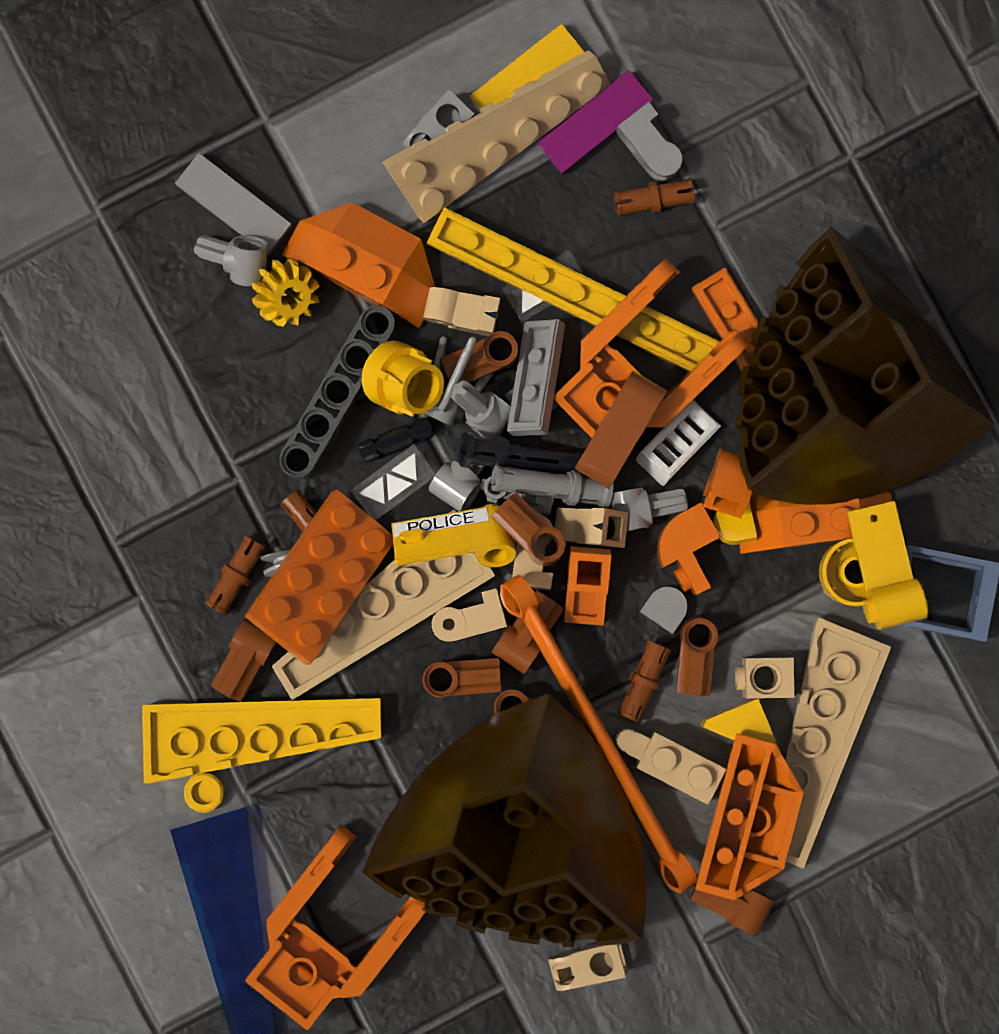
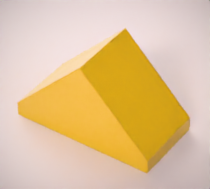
[700,698,780,751]

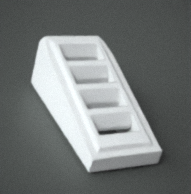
[636,400,721,486]

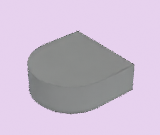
[639,587,687,634]

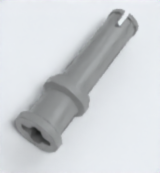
[491,465,614,509]

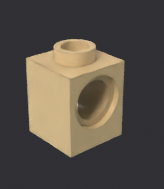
[735,657,794,698]

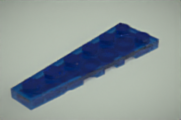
[170,806,277,1034]

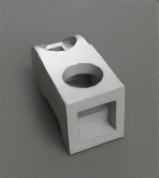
[403,90,476,148]
[616,102,682,182]

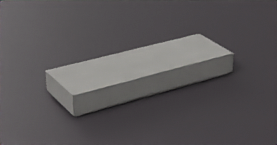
[175,153,292,257]
[507,319,565,436]

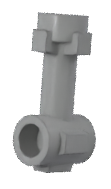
[480,476,554,515]

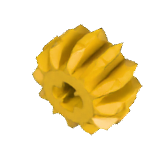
[251,259,320,327]

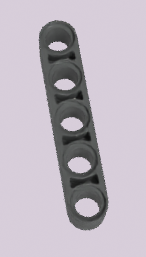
[279,305,396,480]

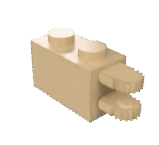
[614,728,726,805]

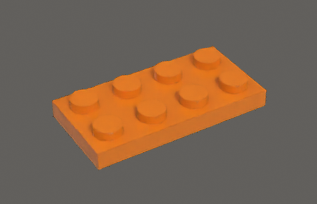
[244,489,393,665]

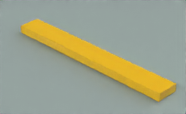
[427,207,719,372]

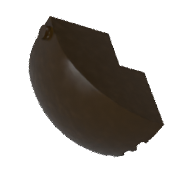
[735,227,995,505]
[362,694,646,947]

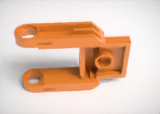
[554,258,749,438]
[245,824,426,1031]

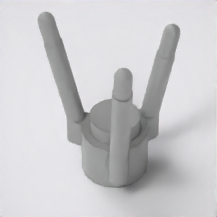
[424,336,494,426]

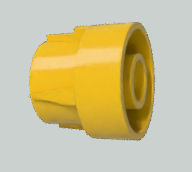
[362,341,444,417]
[819,538,867,606]

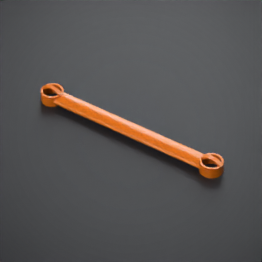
[500,575,697,894]

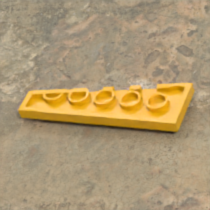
[142,698,382,784]

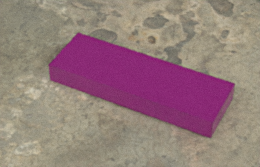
[538,70,653,175]

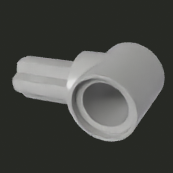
[194,235,268,286]
[450,380,511,439]
[429,437,485,511]
[610,488,688,532]

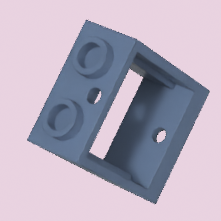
[898,545,999,642]

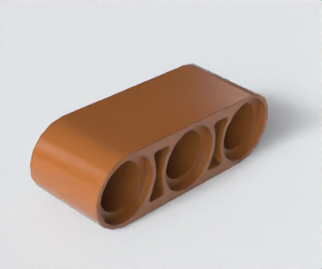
[575,371,667,489]

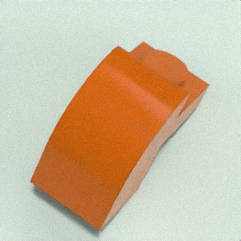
[703,448,752,518]
[657,502,720,595]
[564,546,611,626]

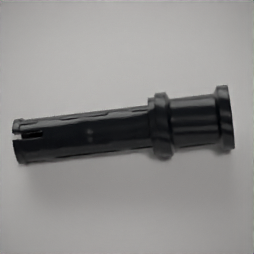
[458,432,580,473]

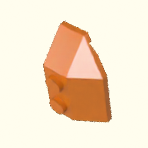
[282,202,435,329]
[739,491,892,554]
[695,733,804,900]

